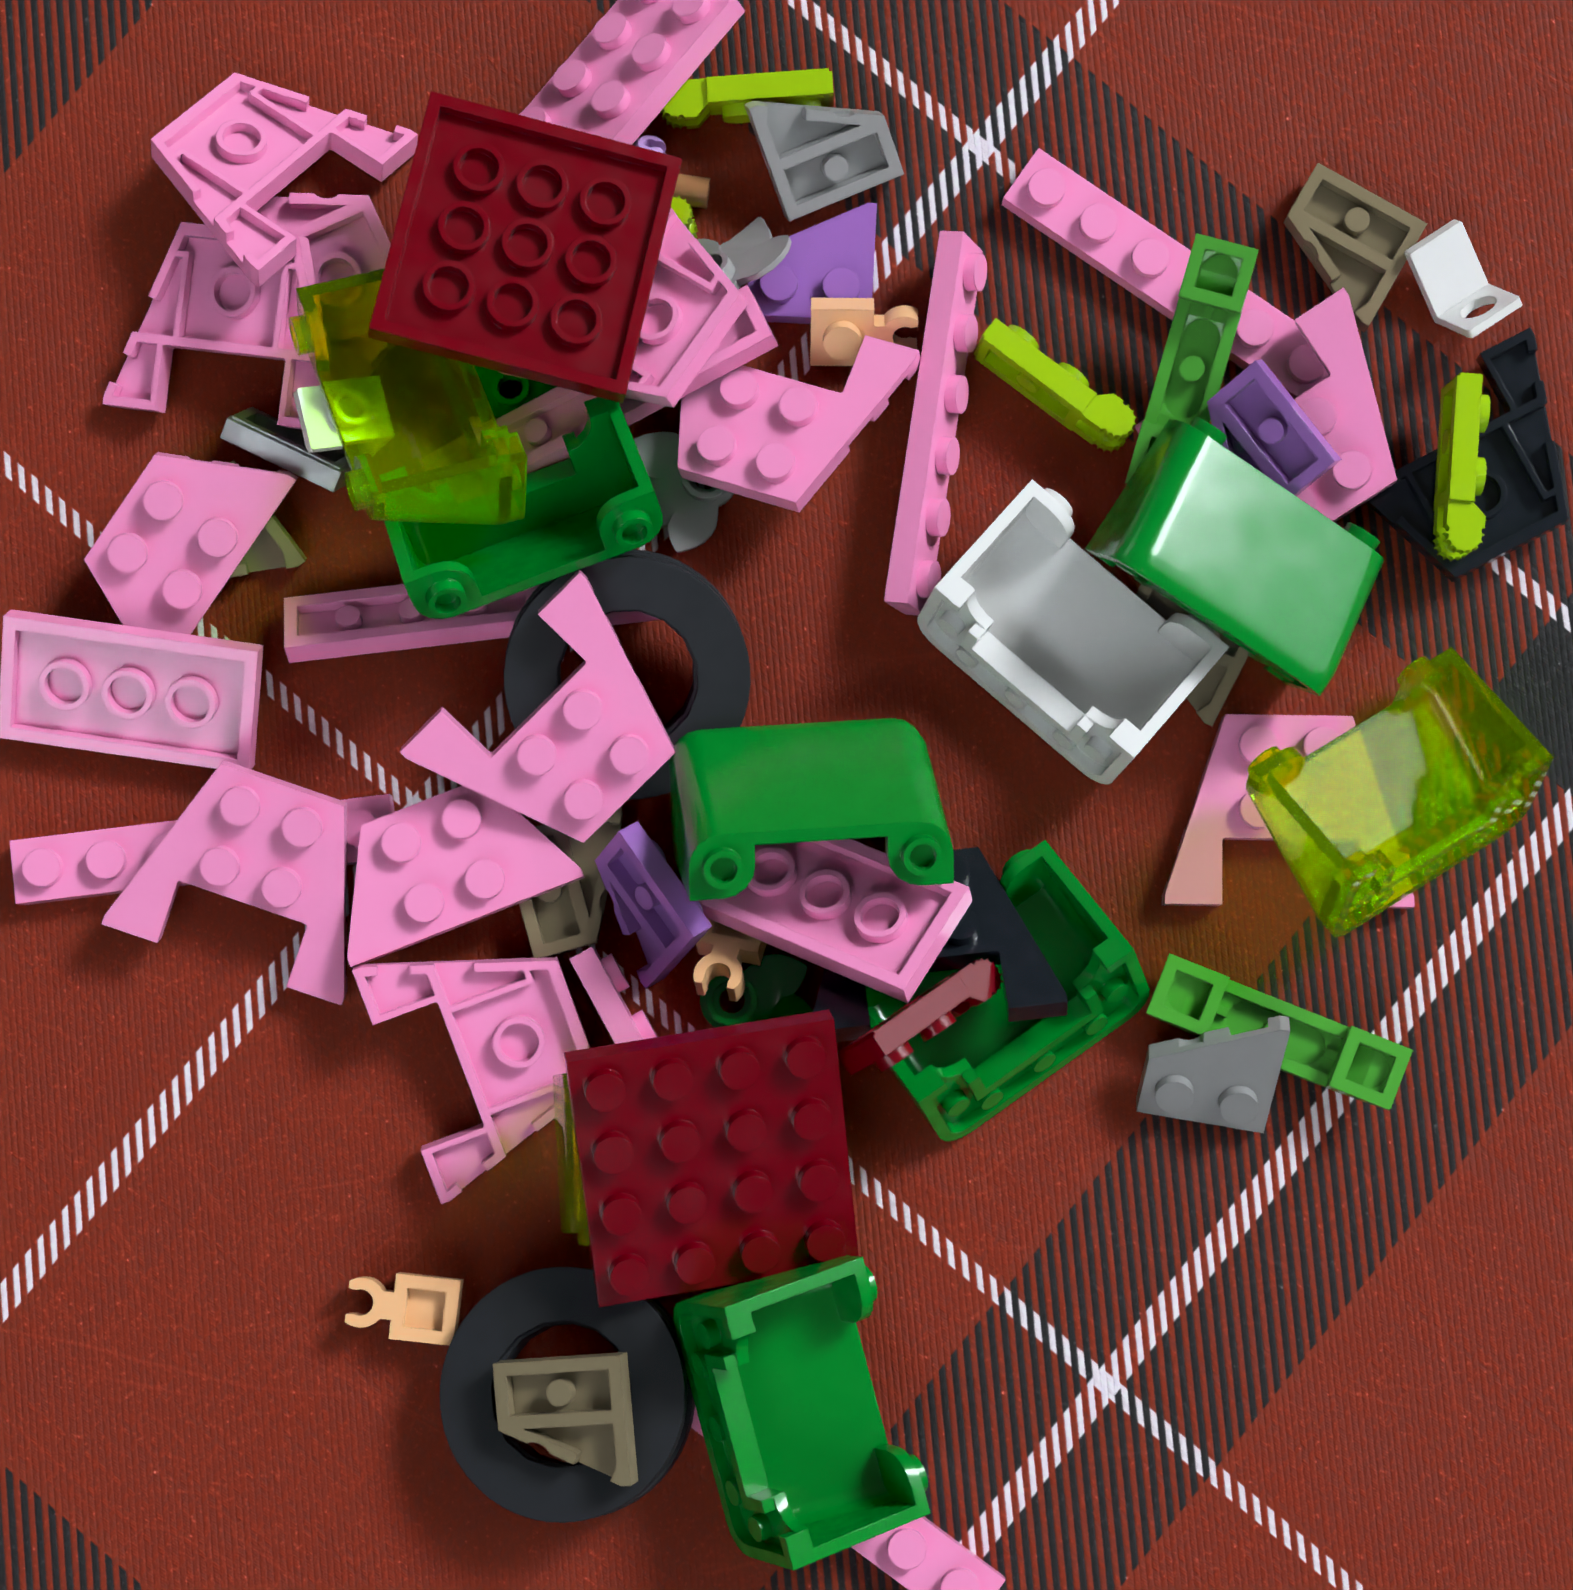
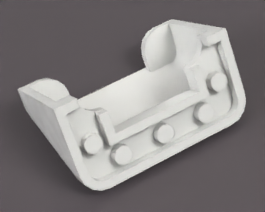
[917,480,1229,785]

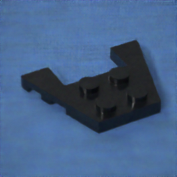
[1366,327,1569,582]
[813,847,1068,1042]

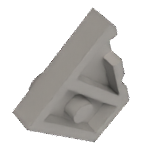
[744,101,904,221]
[1136,1015,1290,1133]

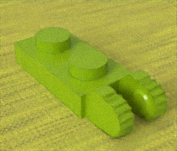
[661,68,834,129]
[974,318,1137,453]
[1433,372,1490,562]

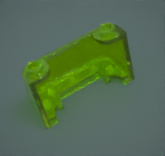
[288,269,527,525]
[1246,647,1554,937]

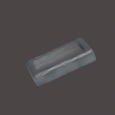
[220,407,361,492]

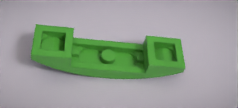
[1125,233,1259,483]
[1145,953,1413,1111]

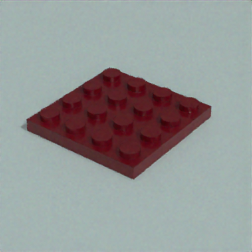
[368,91,682,403]
[564,1009,859,1307]

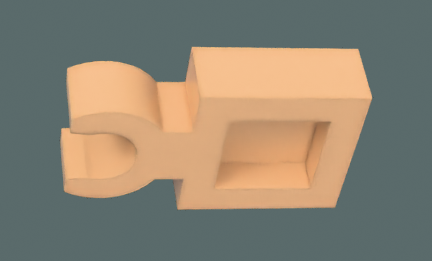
[810,298,918,366]
[693,918,767,1002]
[345,1272,464,1346]

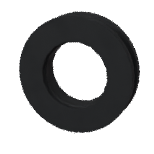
[504,549,751,800]
[440,1267,695,1523]

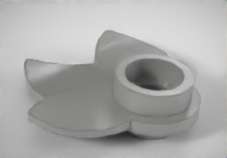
[697,217,792,289]
[634,431,734,553]

